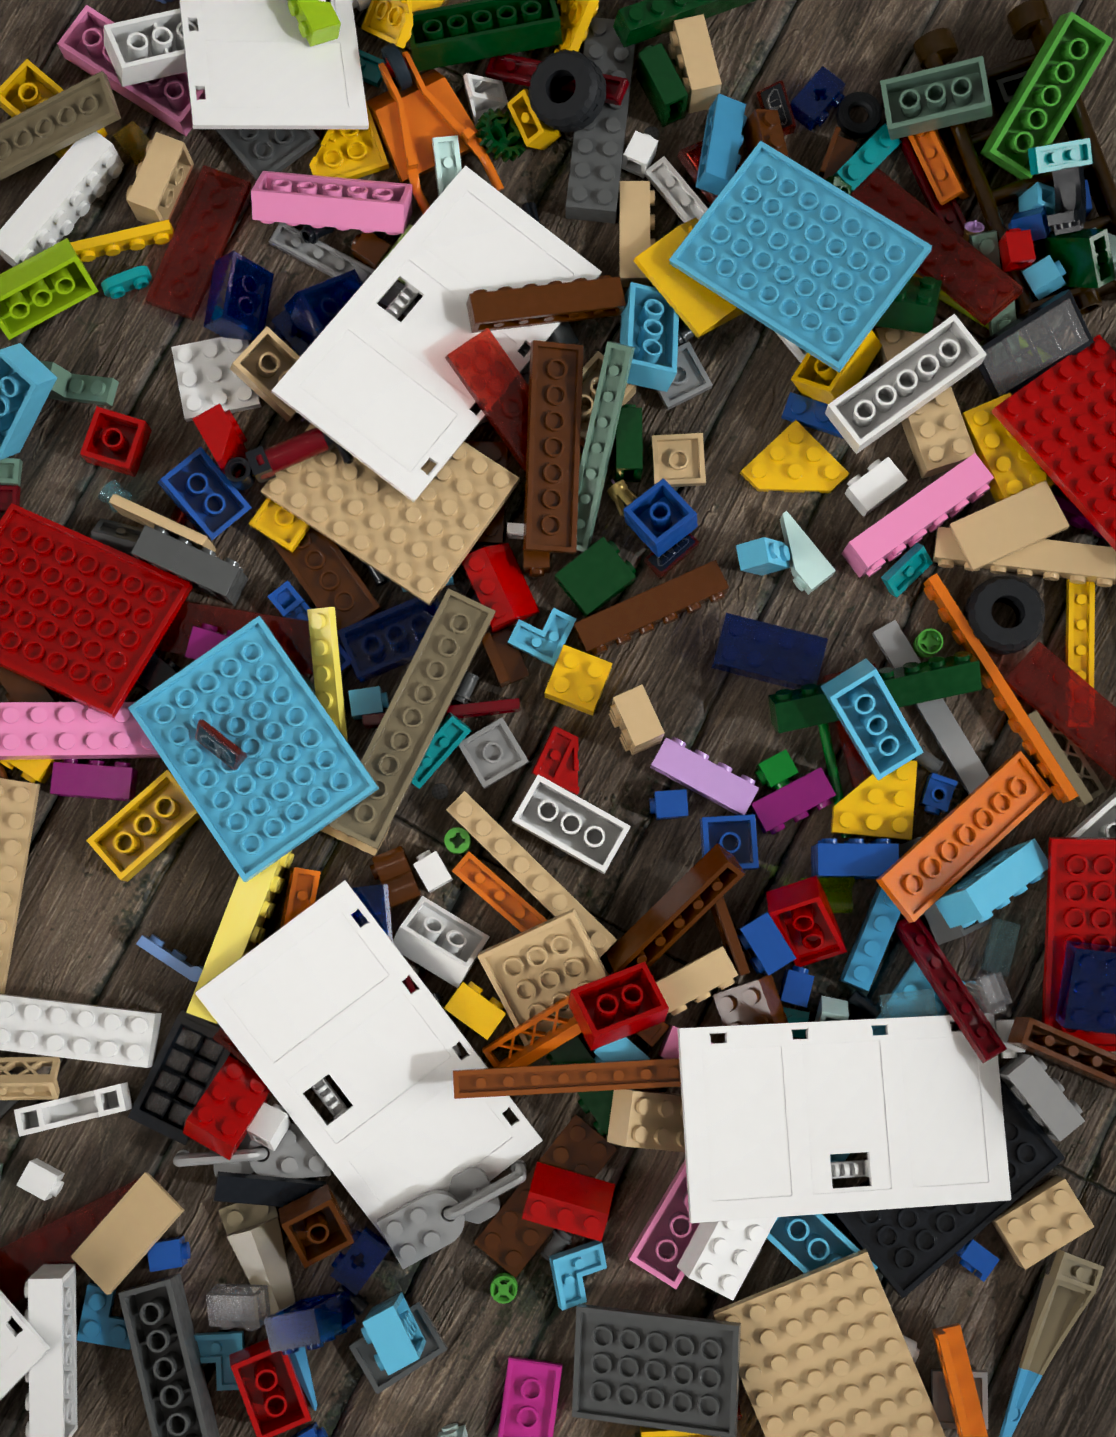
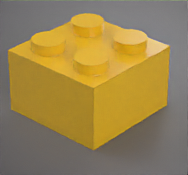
[544,645,613,716]

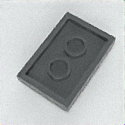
[349,1300,448,1394]

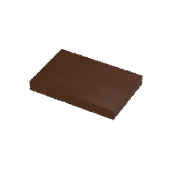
[710,896,750,976]

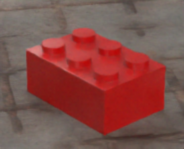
[568,962,669,1051]
[183,1056,272,1160]
[229,1333,311,1437]

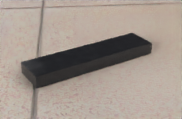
[213,1171,326,1207]

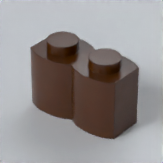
[370,846,422,908]

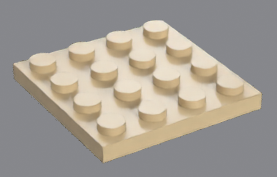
[477,908,608,1046]

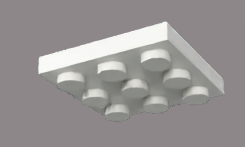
[171,332,261,422]

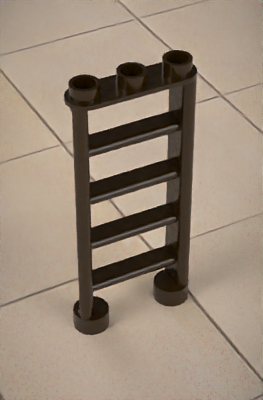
[913,0,1116,332]

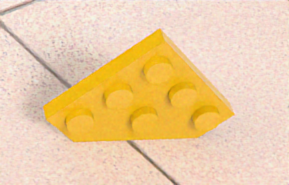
[361,0,413,49]
[554,0,599,53]
[309,99,389,179]
[740,420,850,493]
[831,760,917,841]

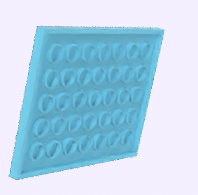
[669,141,932,372]
[128,616,379,882]

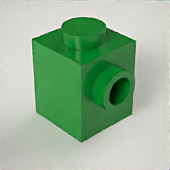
[755,749,799,790]

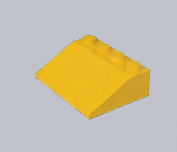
[633,217,745,338]

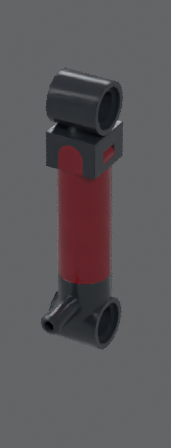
[224,427,354,490]

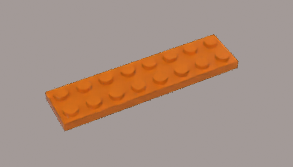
[876,751,1053,923]

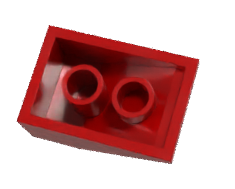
[766,875,847,967]

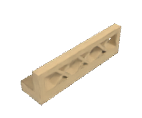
[0,1057,61,1100]

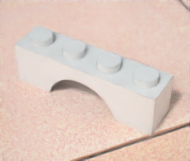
[14,1082,133,1137]

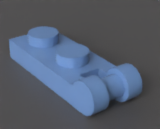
[136,934,203,982]

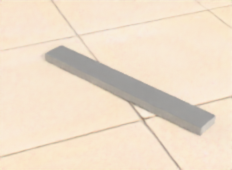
[268,222,416,316]
[872,620,989,795]

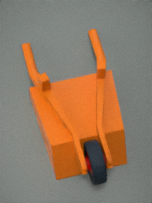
[367,43,504,214]

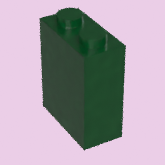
[637,43,688,127]
[1043,229,1116,288]
[615,404,643,482]
[555,537,636,618]

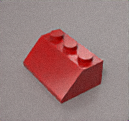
[192,404,248,480]
[461,543,540,633]
[522,1161,615,1242]

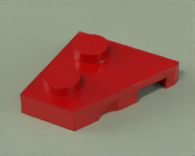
[531,726,579,795]

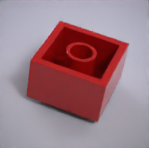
[80,406,152,477]

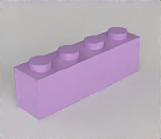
[650,737,759,815]

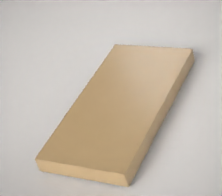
[949,480,1069,572]
[109,494,216,552]
[71,1172,184,1295]

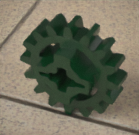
[475,108,526,162]

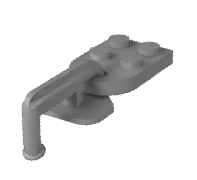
[173,1120,331,1179]
[377,1159,527,1269]

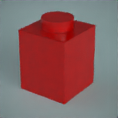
[998,228,1036,272]

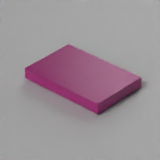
[498,1356,563,1437]

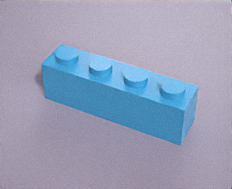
[695,93,747,196]
[839,884,901,991]

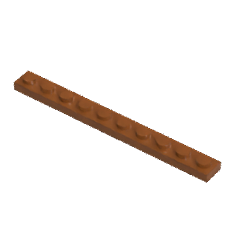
[453,1058,681,1099]

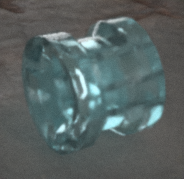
[98,480,132,513]

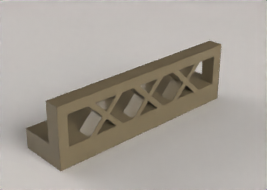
[1028,702,1106,808]

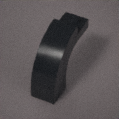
[1047,166,1086,235]

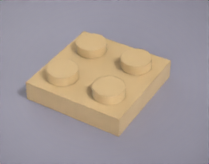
[651,433,706,487]

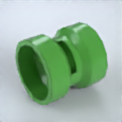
[913,628,944,658]

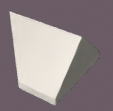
[463,73,508,131]

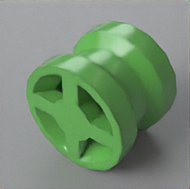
[444,827,471,855]
[490,1272,518,1304]

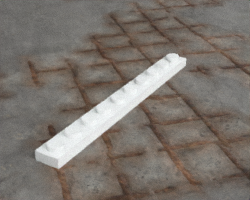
[645,156,807,363]

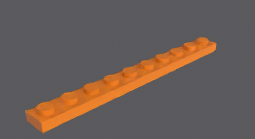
[923,573,1079,803]
[452,851,669,1047]

